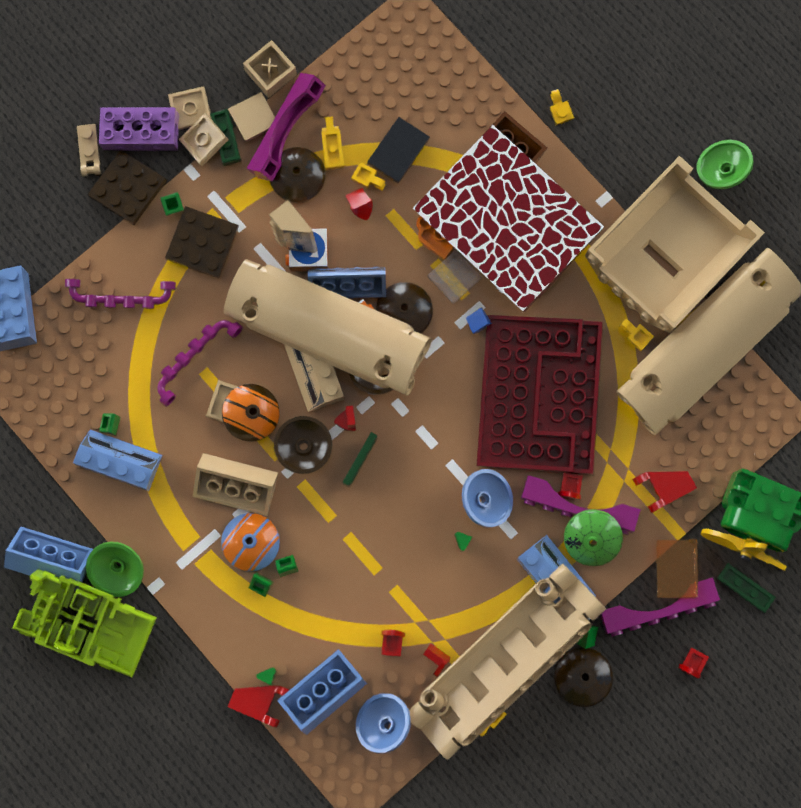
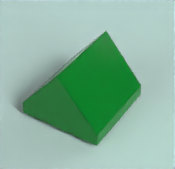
[160,192,184,216]
[99,413,121,435]
[454,532,472,552]
[275,555,299,578]
[248,573,273,597]
[576,626,598,649]
[256,667,277,686]

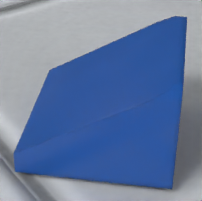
[466,307,492,334]

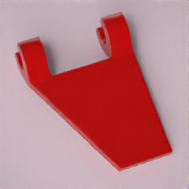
[632,471,697,513]
[227,685,289,728]

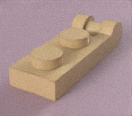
[77,124,101,177]

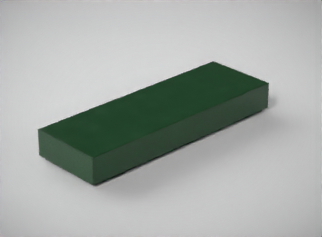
[210,109,241,166]
[342,432,377,488]
[716,563,776,613]

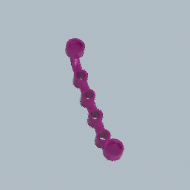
[65,279,176,309]
[157,320,243,407]

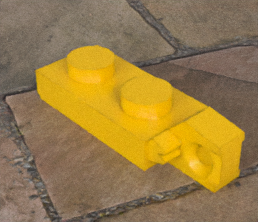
[321,117,345,170]

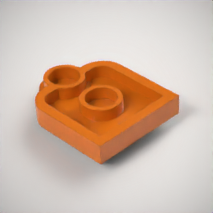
[416,216,455,261]

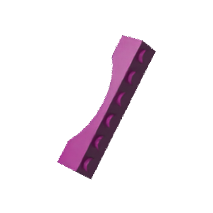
[246,73,326,182]
[521,475,641,535]
[600,578,720,636]

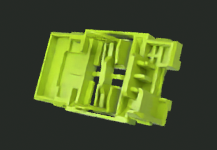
[12,569,157,677]

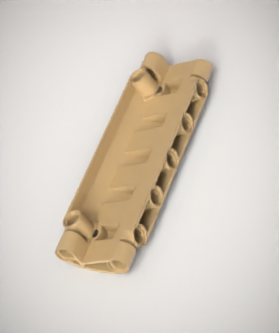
[616,248,801,435]
[224,259,432,395]
[409,563,606,760]

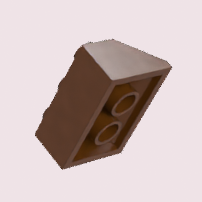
[480,111,547,164]

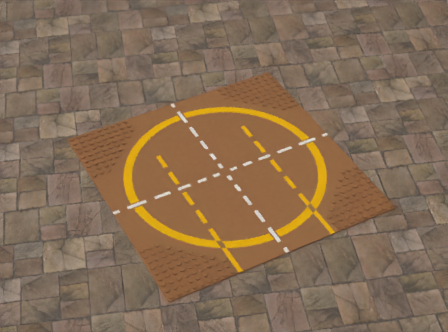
[0,0,801,808]

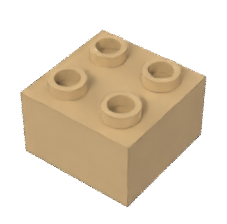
[243,40,297,98]

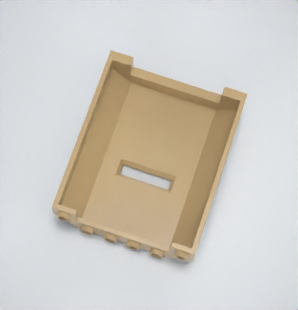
[585,156,765,333]

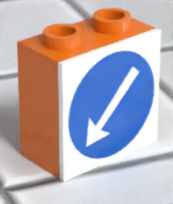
[285,229,328,271]

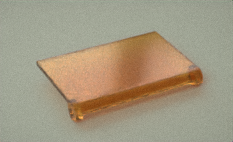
[657,539,698,598]

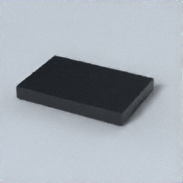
[367,117,430,184]

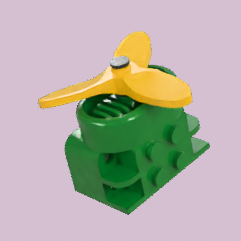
[701,468,801,571]

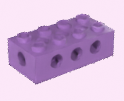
[99,107,179,151]

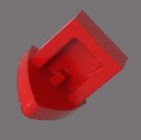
[345,188,373,220]
[334,406,356,431]
[558,473,583,500]
[381,630,405,657]
[423,643,451,677]
[678,647,709,679]

